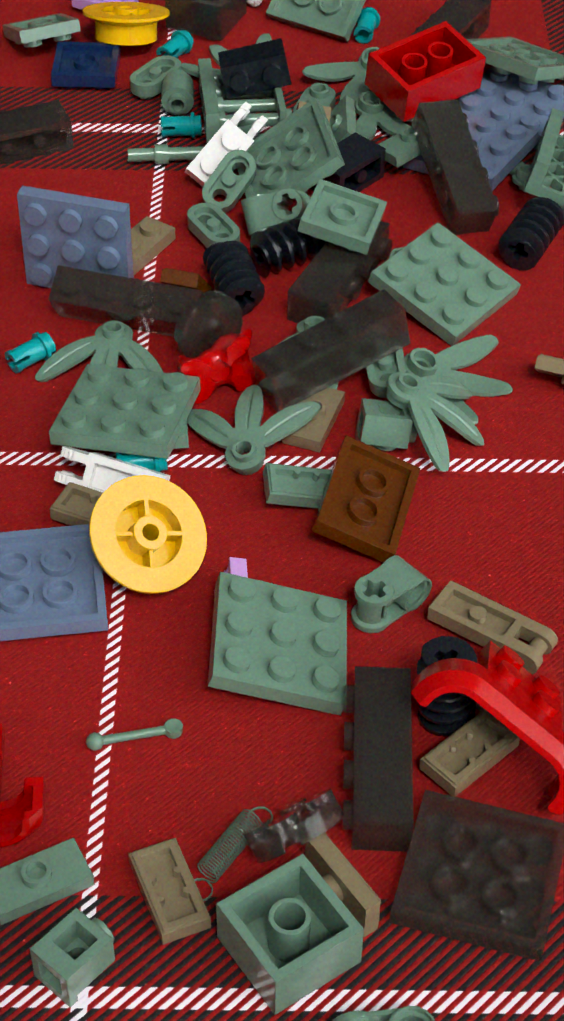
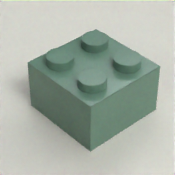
[216,854,364,1015]

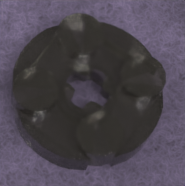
[244,788,344,863]

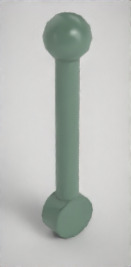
[86,718,183,751]

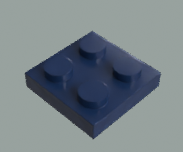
[51,42,121,89]

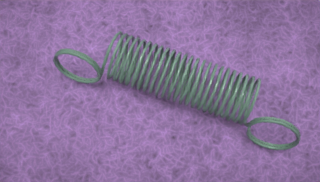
[194,806,273,901]

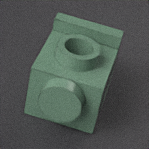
[355,398,417,451]
[30,908,115,1008]

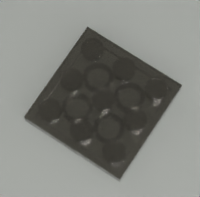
[389,790,564,962]

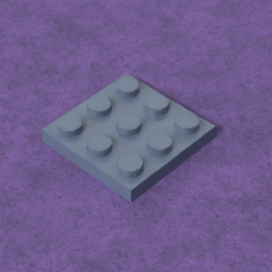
[449,66,564,149]
[403,110,539,191]
[17,185,135,302]
[0,524,108,641]

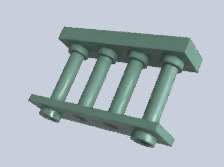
[198,58,292,144]

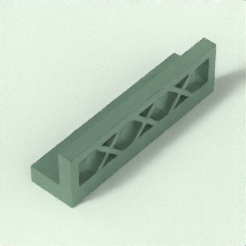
[524,108,564,206]

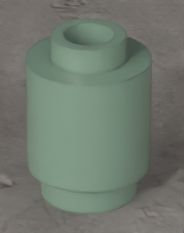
[161,69,194,116]

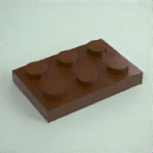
[311,435,420,563]

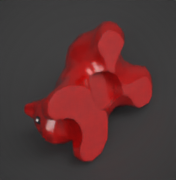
[177,328,258,404]

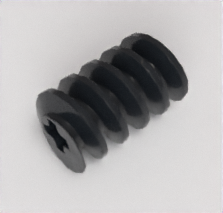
[498,197,564,270]
[250,218,332,277]
[203,241,265,318]
[417,636,477,736]

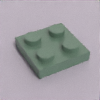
[2,13,81,48]
[298,179,387,255]

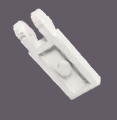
[185,102,268,187]
[54,446,171,492]

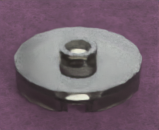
[174,291,243,358]

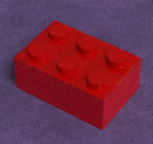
[365,21,486,122]

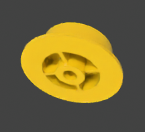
[82,2,170,46]
[89,475,207,594]

